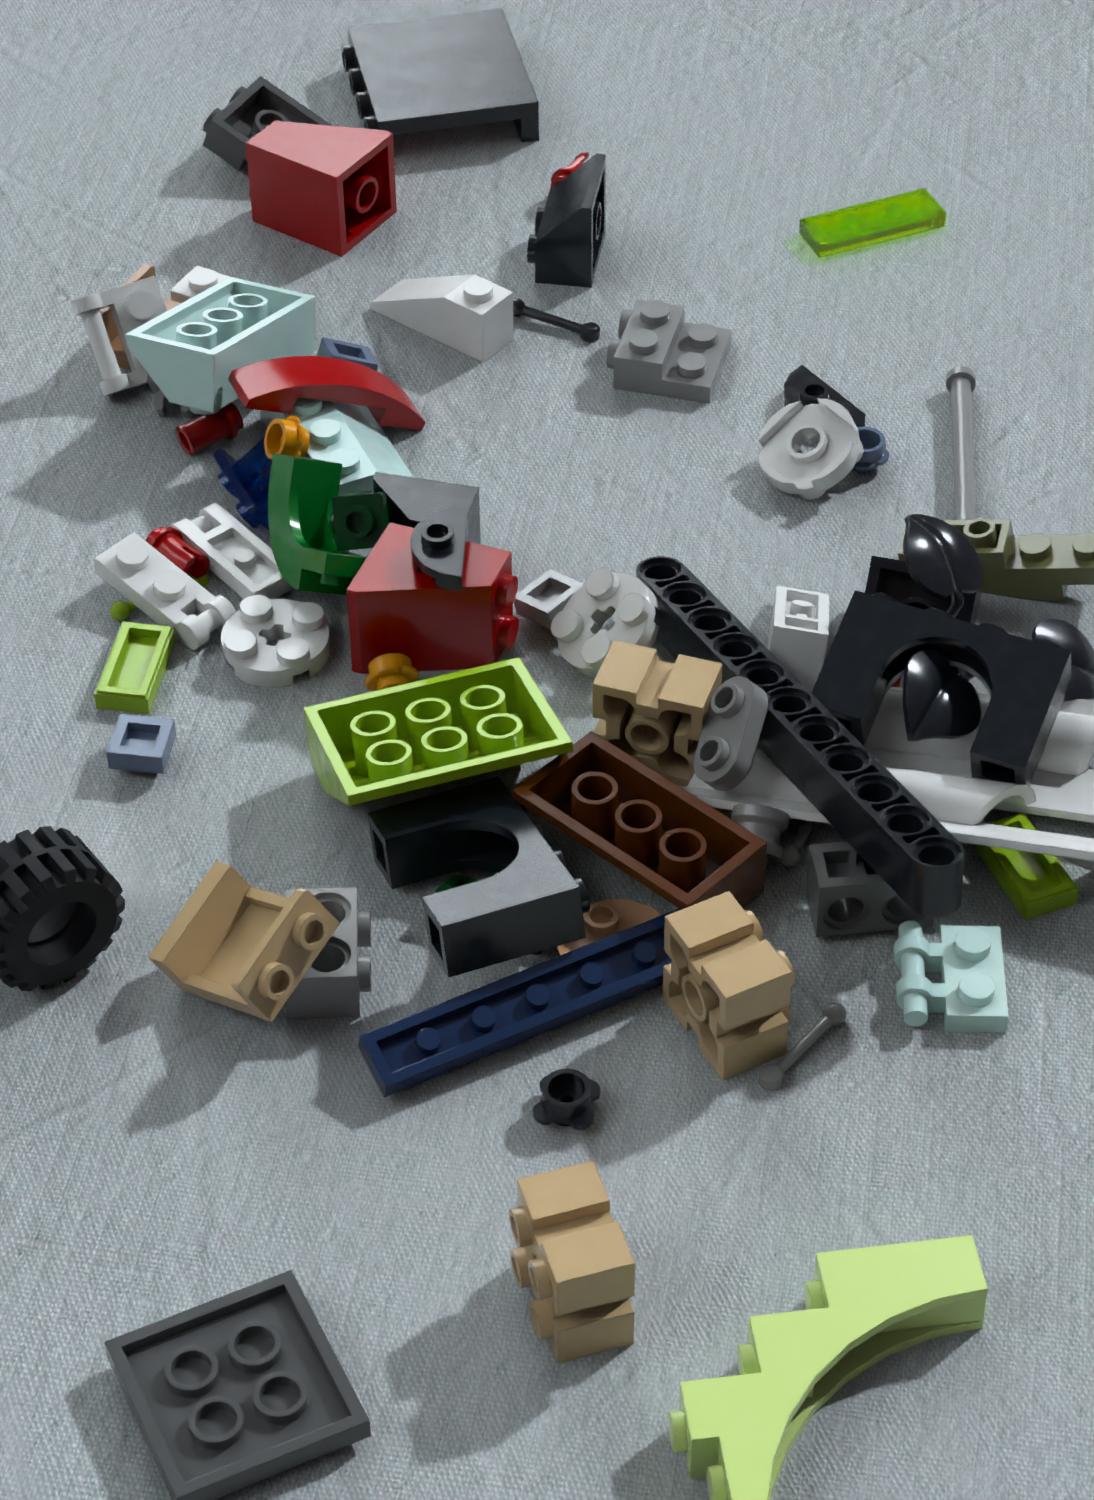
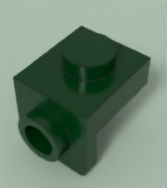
[331,490,389,551]

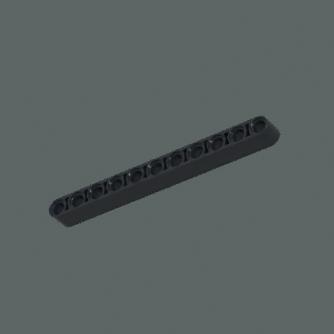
[636,556,965,917]

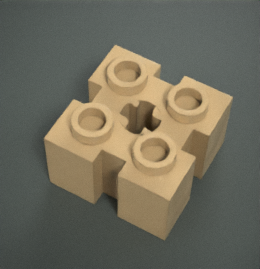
[593,640,722,787]
[663,891,795,1080]
[509,1160,635,1363]

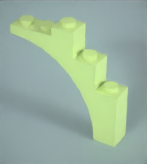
[668,1235,988,1500]

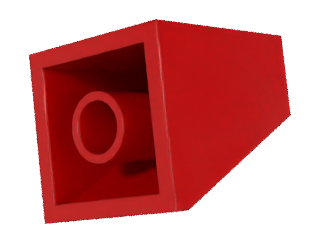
[246,121,397,257]
[346,522,519,674]

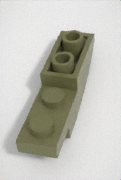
[898,518,1094,601]

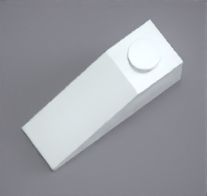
[371,274,514,363]
[767,586,829,692]

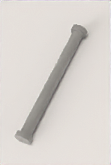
[946,366,978,520]

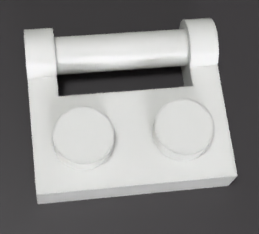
[71,275,167,397]

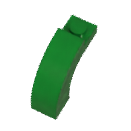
[268,453,368,595]

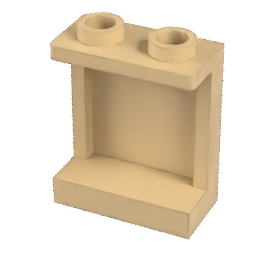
[148,861,340,1022]

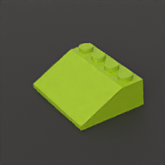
[303,657,573,806]

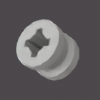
[731,803,790,865]

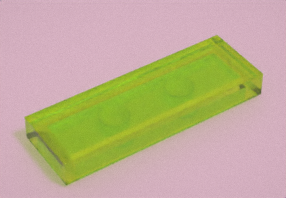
[799,188,946,258]

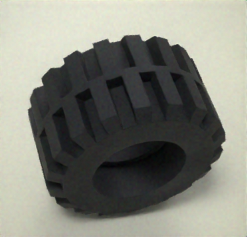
[0,826,125,991]

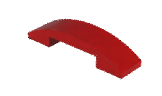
[228,356,426,431]

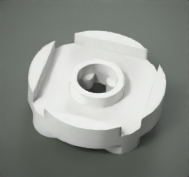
[758,398,864,500]
[551,568,660,678]
[221,595,330,687]

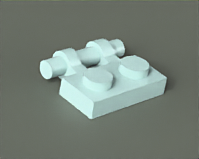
[893,921,1009,1033]

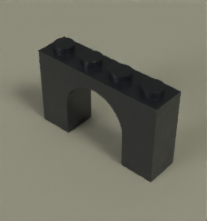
[811,590,1071,786]
[367,777,590,978]

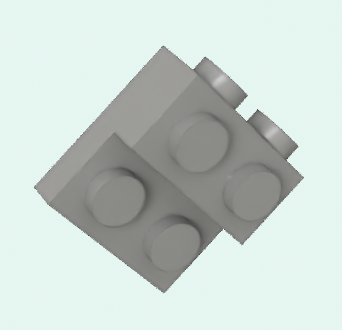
[606,299,732,403]

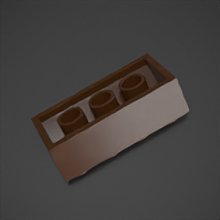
[512,731,767,910]

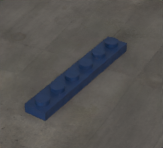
[358,908,681,1098]

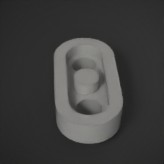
[693,676,768,791]

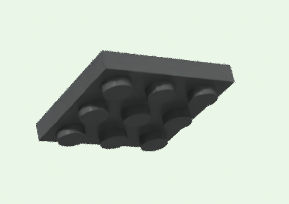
[104,1270,371,1500]

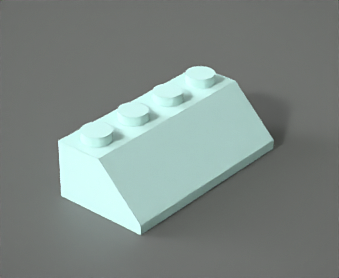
[126,277,316,415]
[260,397,413,496]

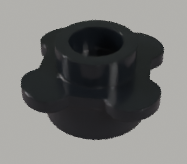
[533,1069,600,1130]

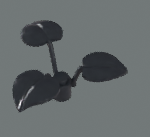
[903,514,1094,741]

